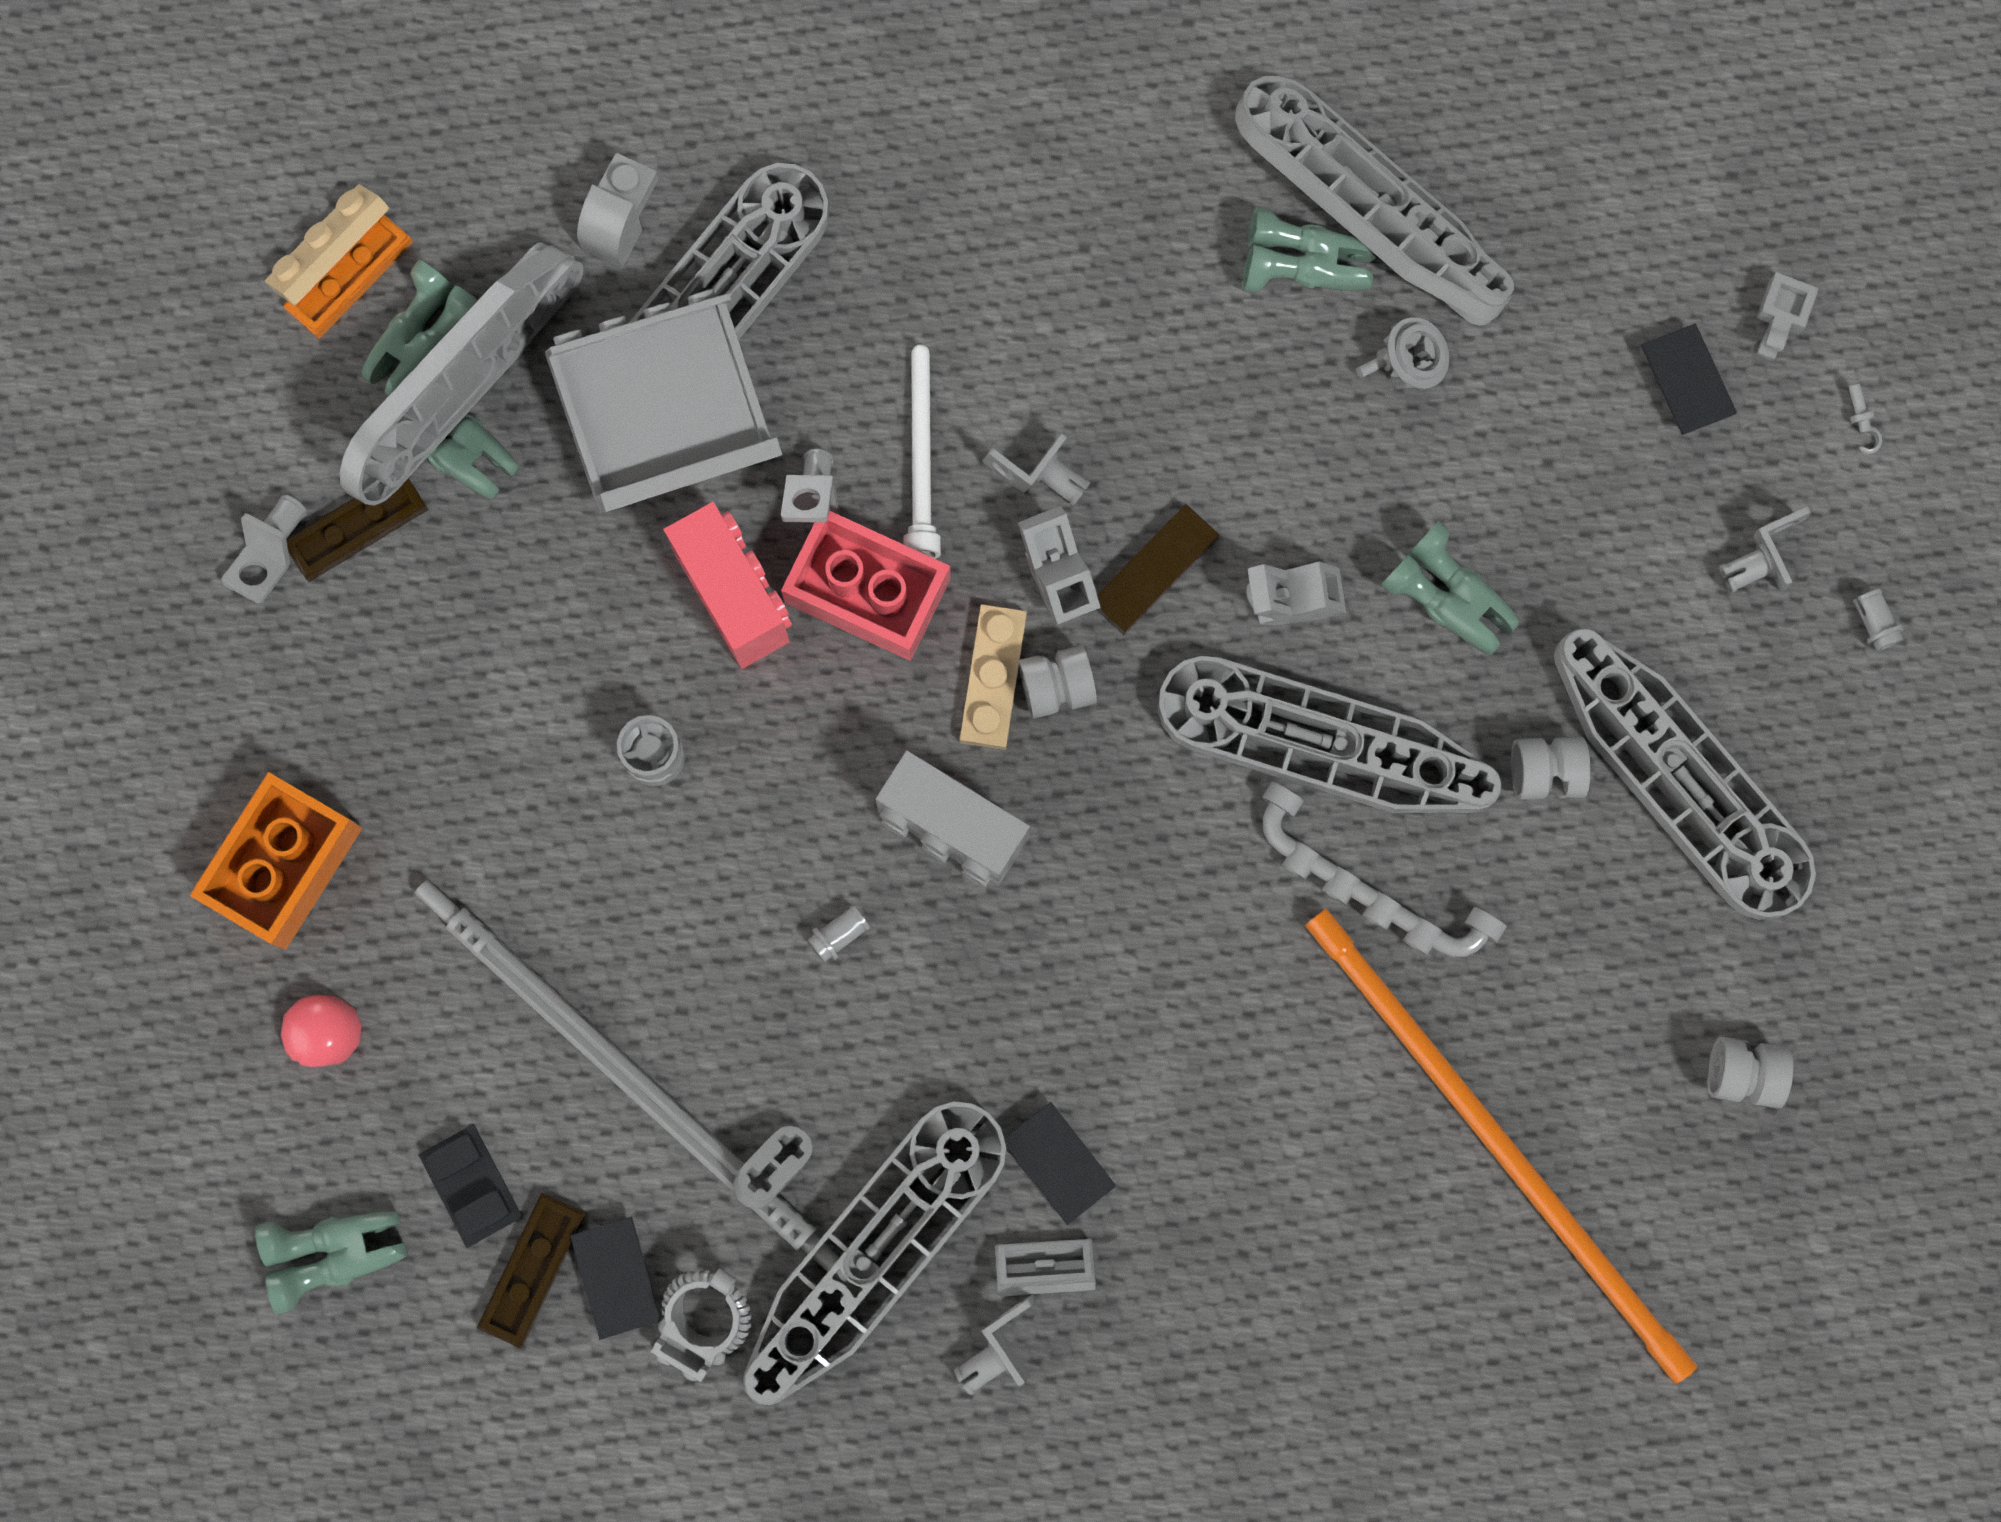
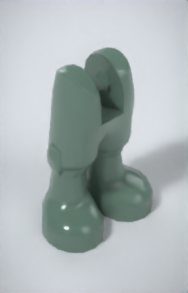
[1242,207,1376,293]
[361,260,478,396]
[427,414,519,500]
[1380,520,1520,655]
[255,1211,408,1315]

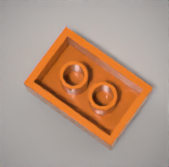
[189,772,363,950]

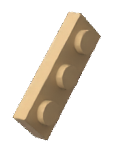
[264,184,390,306]
[960,604,1027,750]

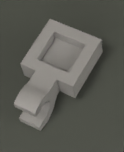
[1756,272,1819,361]

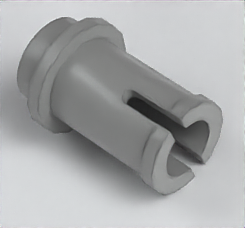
[1852,589,1904,651]
[807,904,870,962]

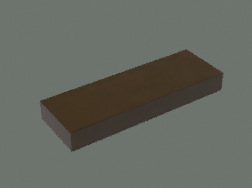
[286,478,429,582]
[1096,504,1220,636]
[476,1193,587,1349]

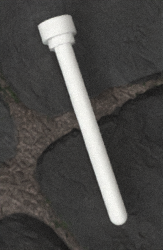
[903,345,941,559]

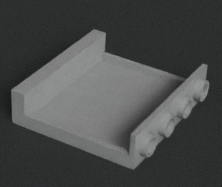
[544,289,782,514]

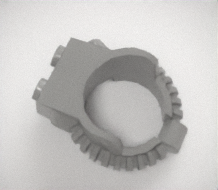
[651,1268,751,1382]

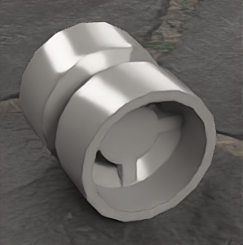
[1018,645,1097,719]
[616,715,685,786]
[1511,737,1590,800]
[1707,1036,1793,1109]

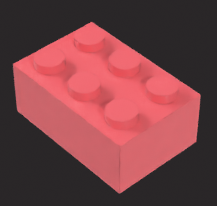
[663,501,792,670]
[781,511,951,661]

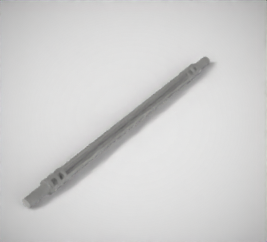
[415,880,840,1272]

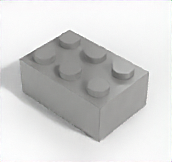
[876,750,1030,888]

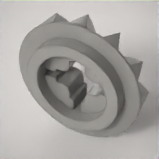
[1383,317,1449,391]

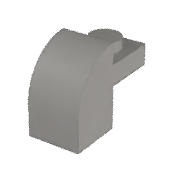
[577,153,659,269]
[1018,506,1101,625]
[1247,562,1346,625]

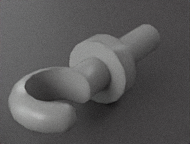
[1356,346,1417,378]
[1849,384,1882,454]

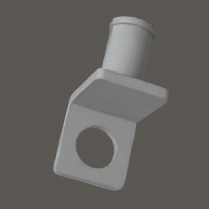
[982,433,1091,506]
[781,449,840,523]
[222,495,307,603]
[1719,507,1811,593]
[954,1294,1037,1395]

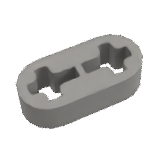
[733,1126,813,1209]

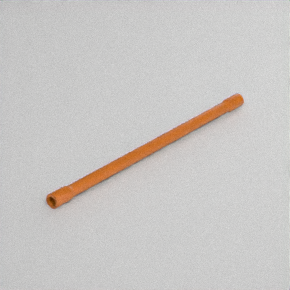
[1304,908,1697,1384]

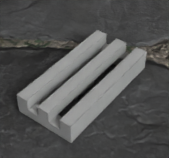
[995,1239,1096,1296]

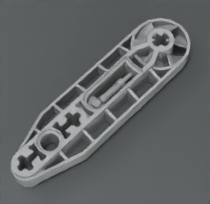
[1235,76,1514,326]
[628,163,829,341]
[340,242,583,506]
[1554,629,1816,920]
[1157,656,1501,813]
[743,1102,1006,1405]

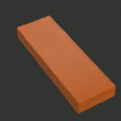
[283,215,413,339]

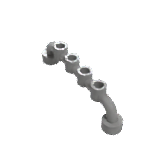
[1262,781,1507,957]

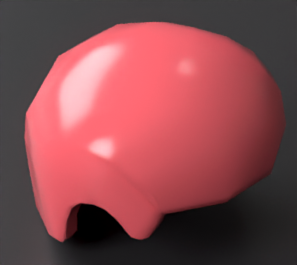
[280,995,362,1067]

